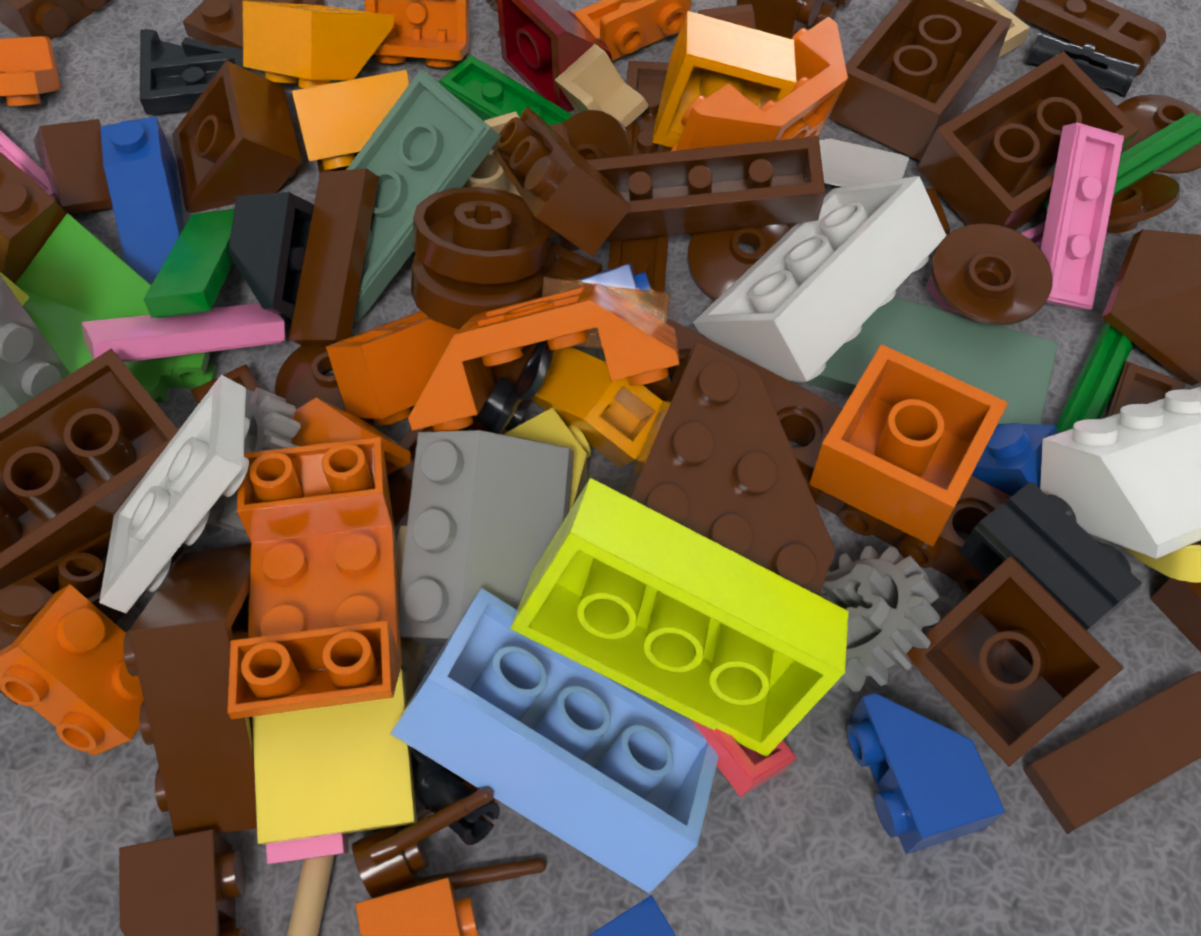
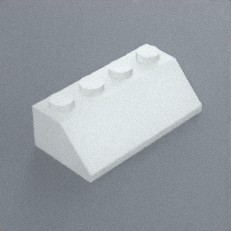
[693,176,947,383]
[1040,386,1201,559]

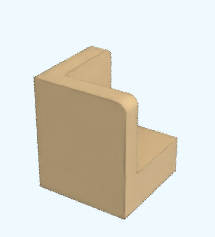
[555,44,648,128]

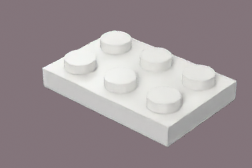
[99,375,250,613]

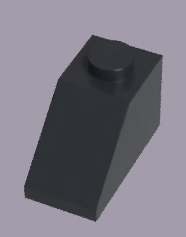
[228,192,314,320]

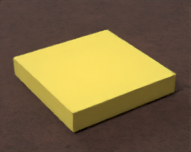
[252,669,417,845]

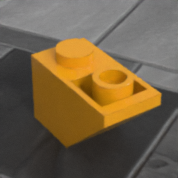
[531,346,662,468]

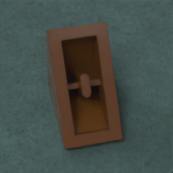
[34,119,113,214]

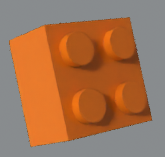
[809,344,1009,546]

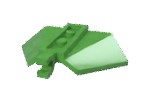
[15,213,218,403]

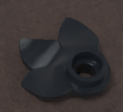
[476,340,555,434]

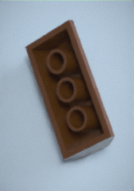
[0,348,179,590]

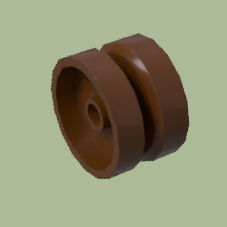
[411,187,550,329]

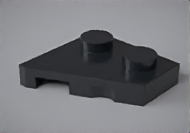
[140,29,250,115]

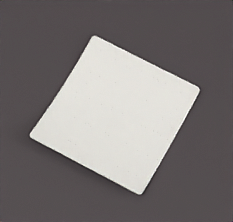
[819,139,909,187]

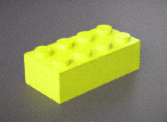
[510,478,849,757]

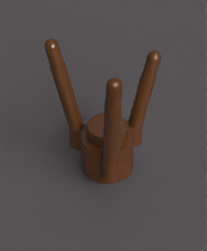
[352,787,547,898]

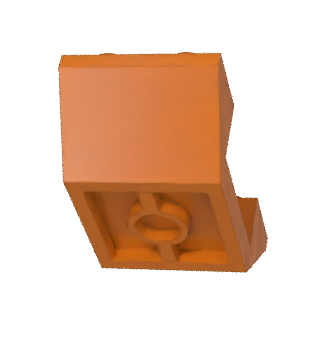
[671,17,848,151]
[408,283,679,432]
[227,437,402,719]

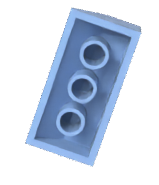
[390,588,719,894]

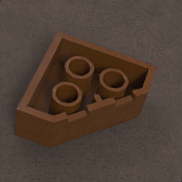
[623,342,835,596]
[123,545,257,837]

